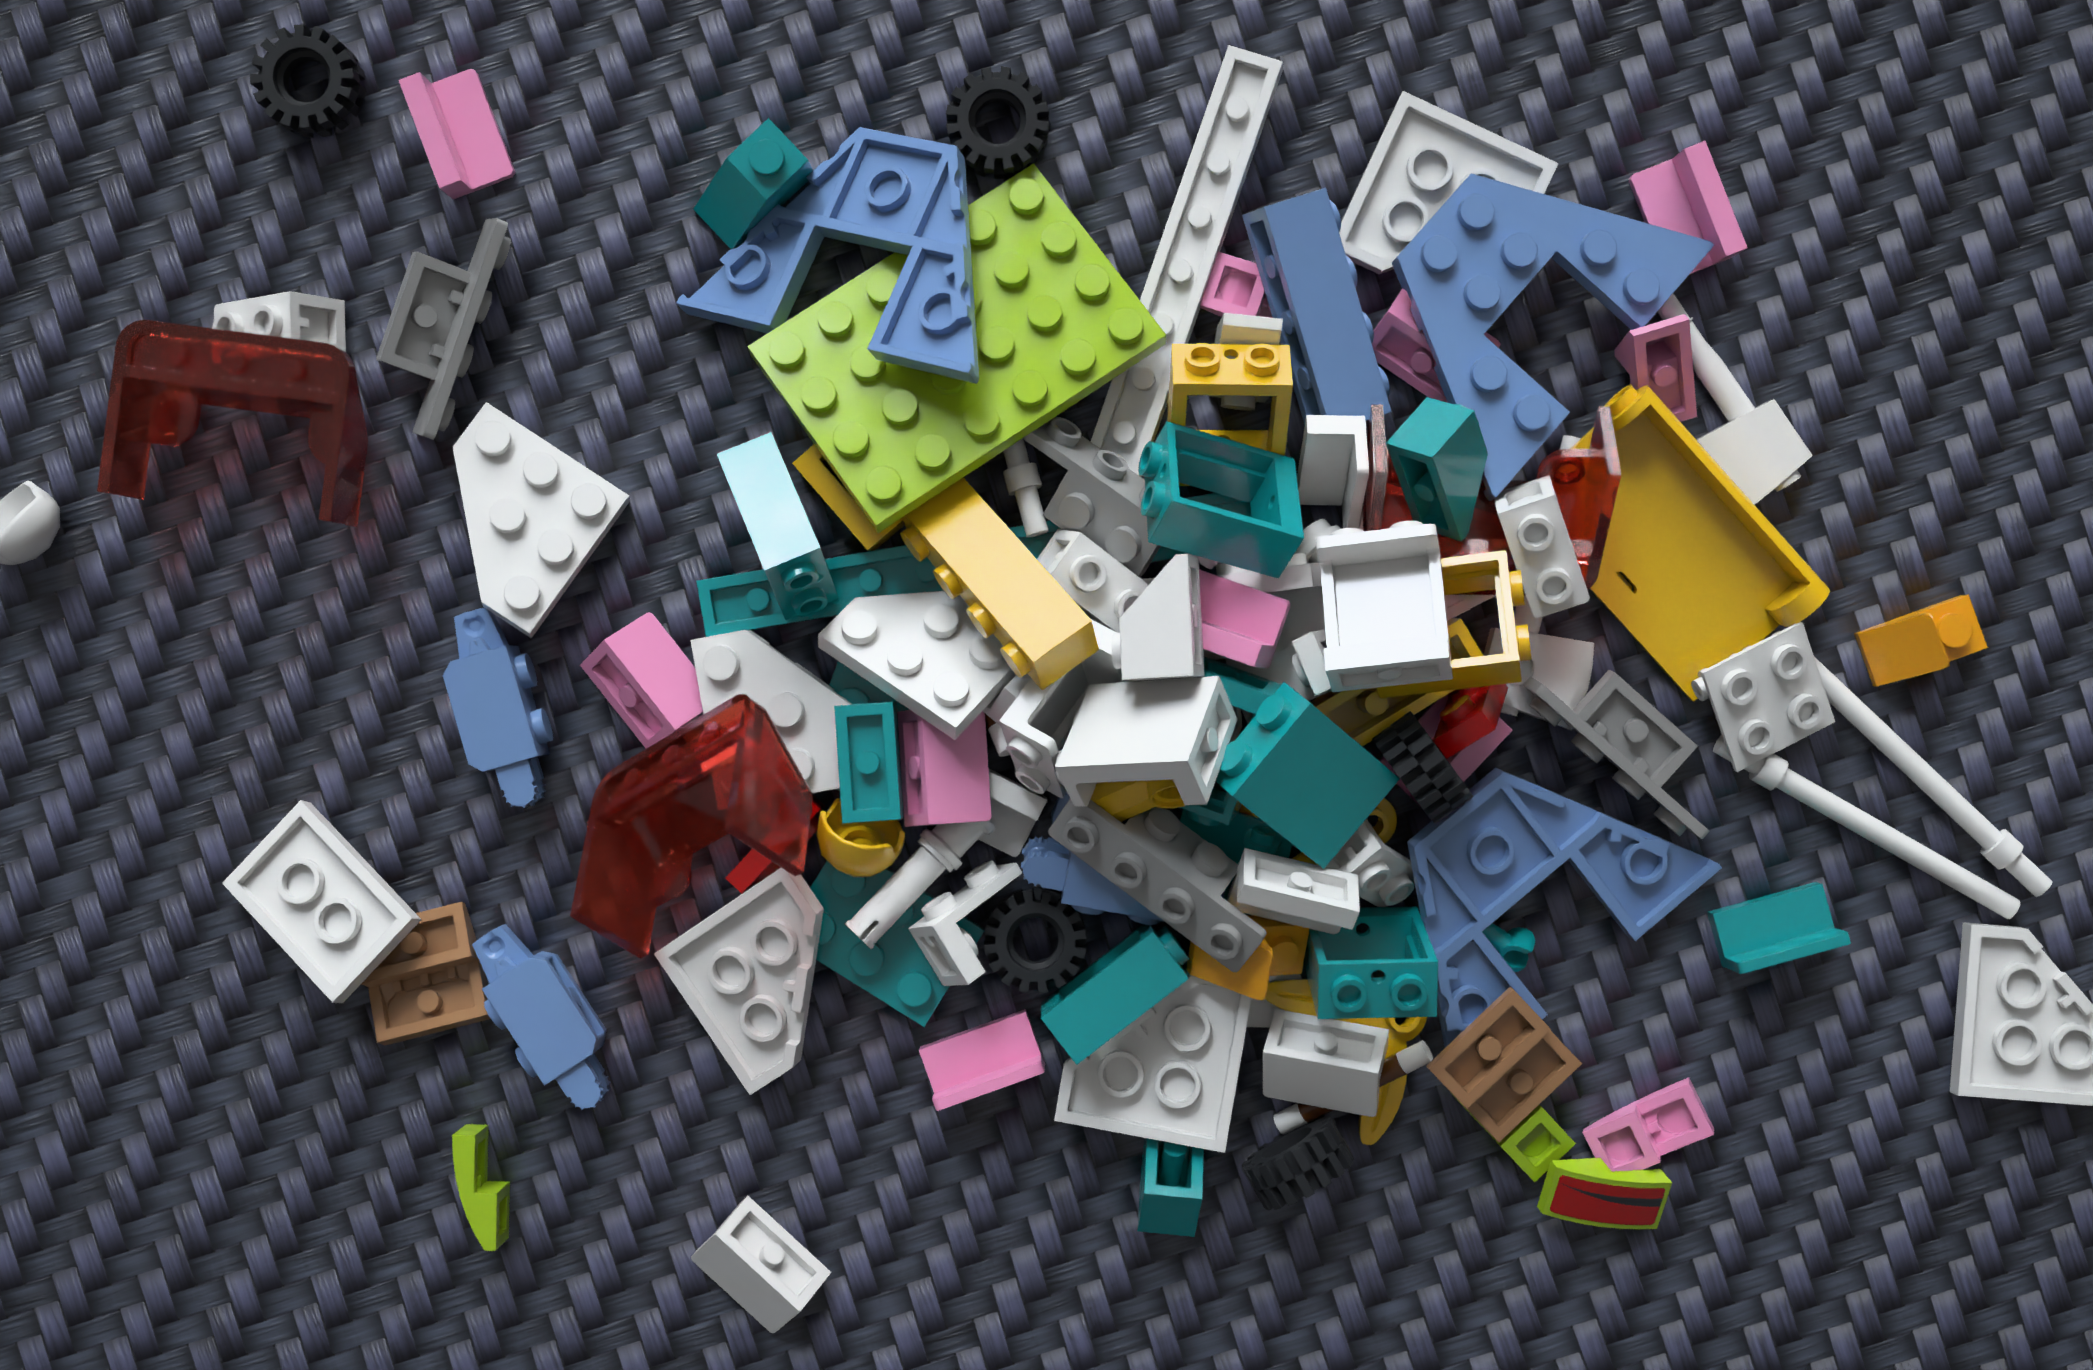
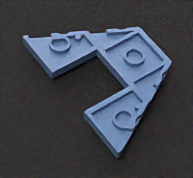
[676,127,979,384]
[1392,173,1714,501]
[1407,767,1722,1048]

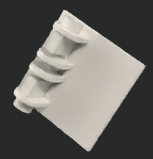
[1691,622,1835,772]

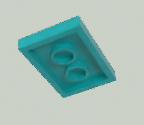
[810,861,985,1027]

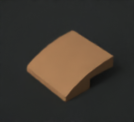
[361,902,491,1046]
[1426,987,1582,1142]

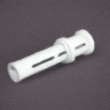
[845,821,996,949]

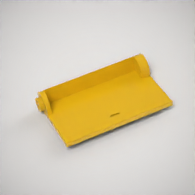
[1537,384,1830,702]

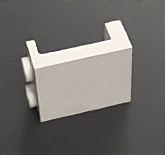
[1316,521,1453,692]
[999,619,1133,798]
[1055,676,1238,807]

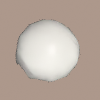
[0,481,60,565]

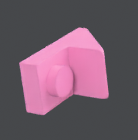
[1614,314,1697,422]

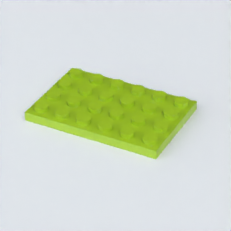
[748,164,1166,533]

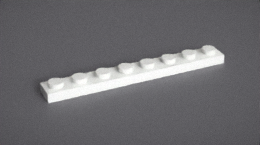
[1091,45,1284,477]

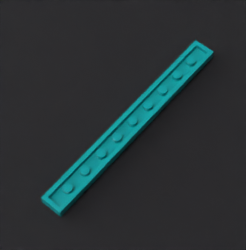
[696,493,1252,637]

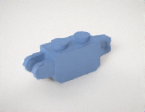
[443,608,553,808]
[1021,836,1225,925]
[472,924,611,1110]

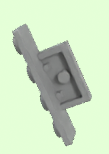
[376,218,511,440]
[1023,417,1219,577]
[1523,670,1710,839]
[1048,799,1267,972]

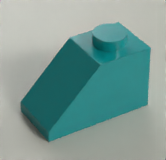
[693,118,813,249]
[1386,397,1488,542]
[1137,1138,1204,1237]

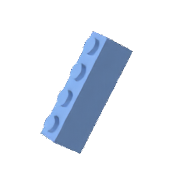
[1242,188,1392,424]

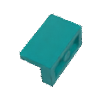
[834,701,904,823]
[1707,882,1851,974]

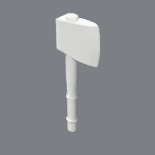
[1657,294,1813,505]
[1483,435,1594,731]

